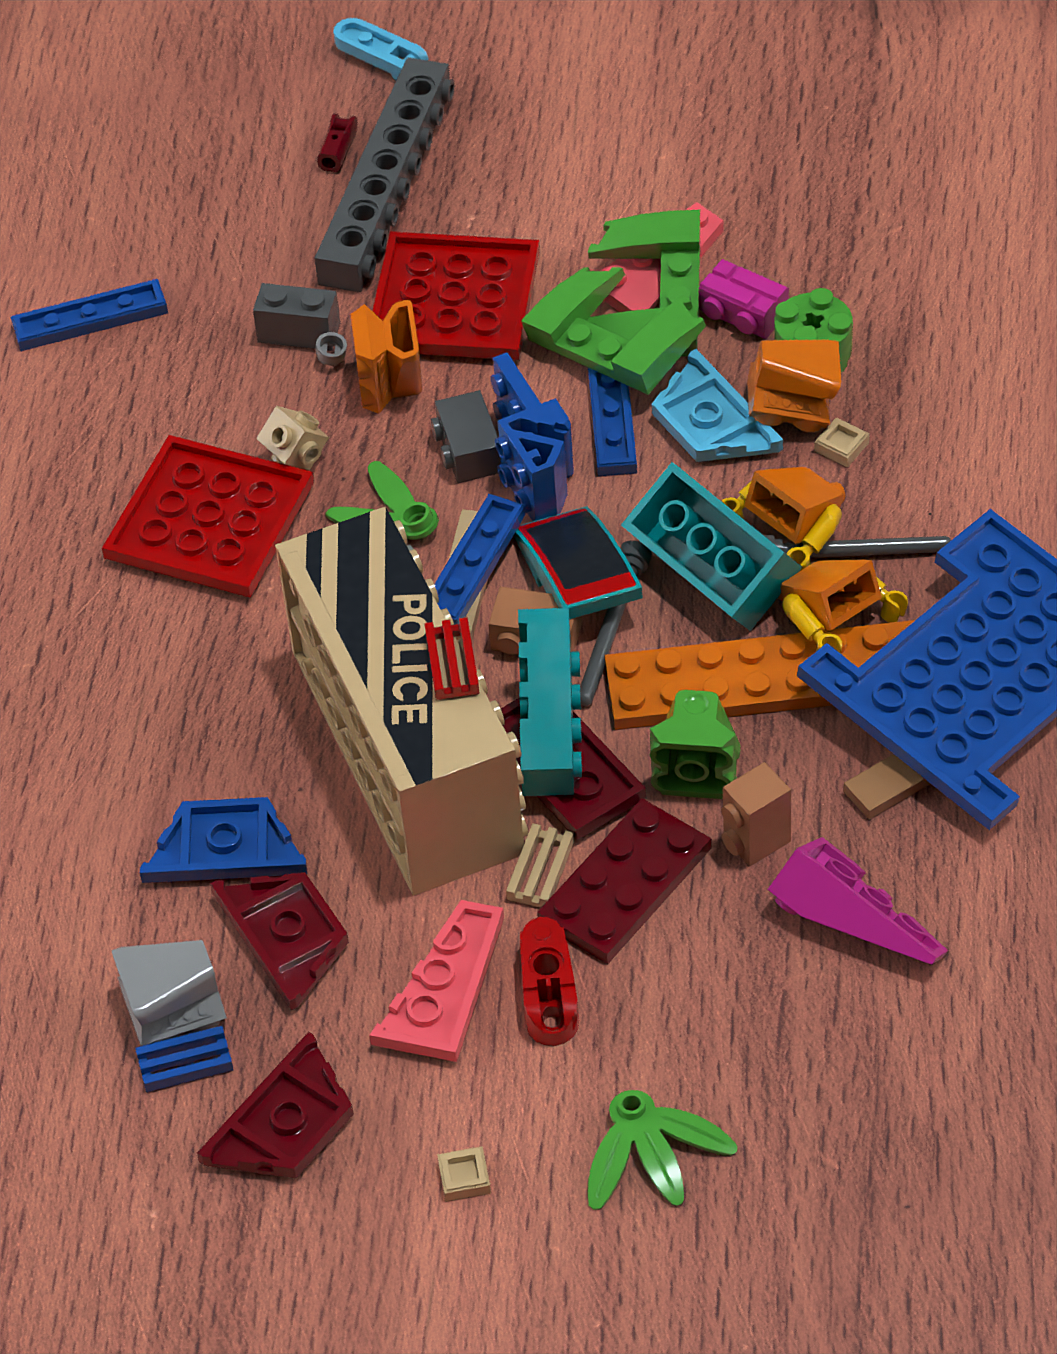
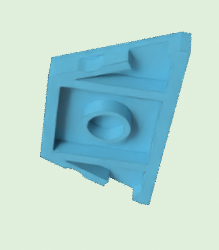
[652,349,783,462]

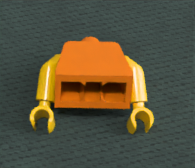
[721,467,845,572]
[779,560,908,654]

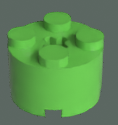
[774,288,853,373]

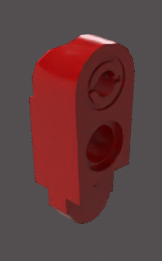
[520,917,579,1046]

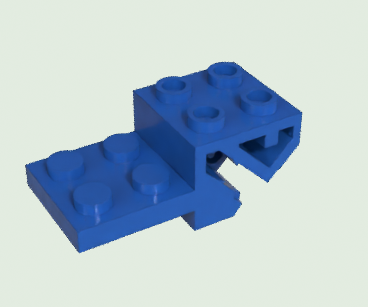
[490,352,574,521]

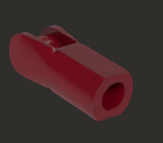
[317,113,358,172]

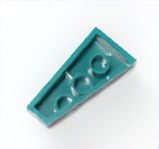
[518,608,582,796]

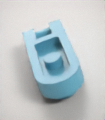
[334,18,428,80]

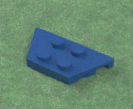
[140,797,308,883]

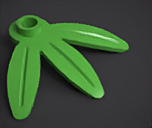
[325,461,439,539]
[588,1090,738,1209]

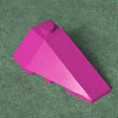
[767,837,948,965]

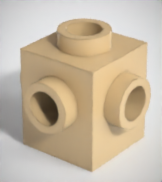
[256,406,329,470]

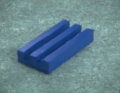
[135,1026,234,1093]

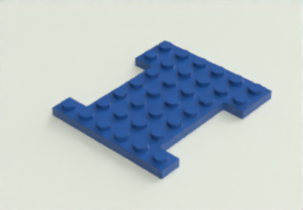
[797,509,1057,830]

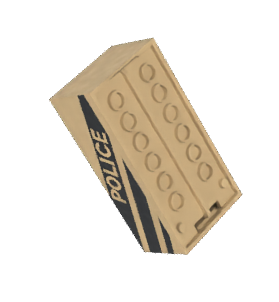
[275,506,528,896]

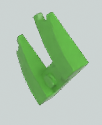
[586,210,701,356]
[521,267,706,395]

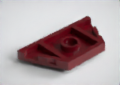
[210,872,349,1011]
[197,1032,354,1178]

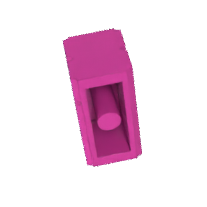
[699,259,789,339]

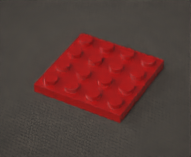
[372,231,540,360]
[102,435,314,598]

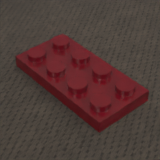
[501,698,646,840]
[537,798,712,964]

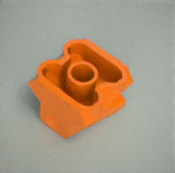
[350,300,423,414]
[747,339,841,432]

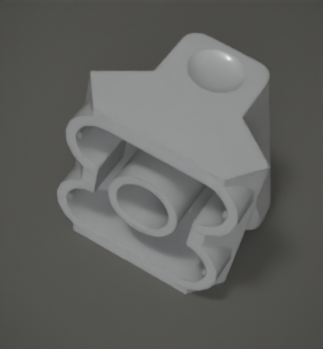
[111,940,227,1046]

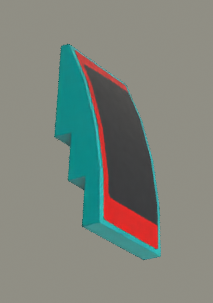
[513,506,643,619]

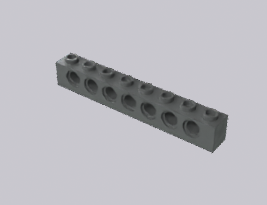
[314,57,455,292]

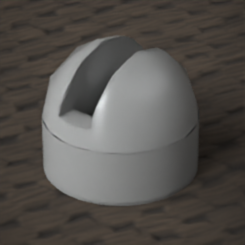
[315,332,347,366]

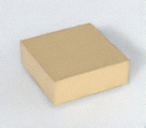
[814,418,870,467]
[437,1146,491,1202]

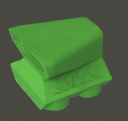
[649,690,741,799]

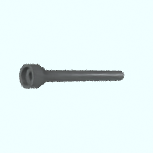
[764,535,951,558]
[580,540,652,707]

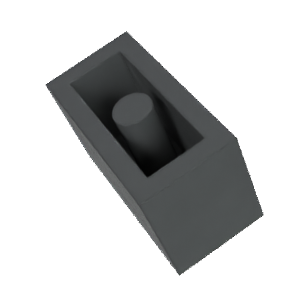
[253,283,341,351]
[430,390,501,483]

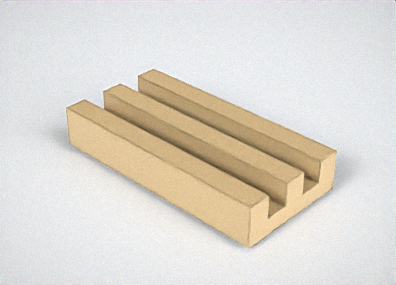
[506,823,574,908]

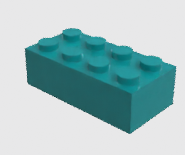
[621,462,802,631]

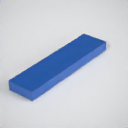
[10,279,168,351]
[588,368,637,476]
[434,494,526,624]

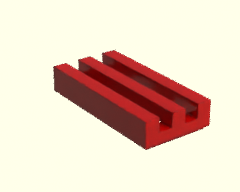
[424,617,480,700]

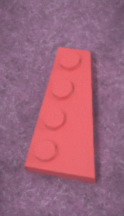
[601,202,724,312]
[369,900,504,1062]

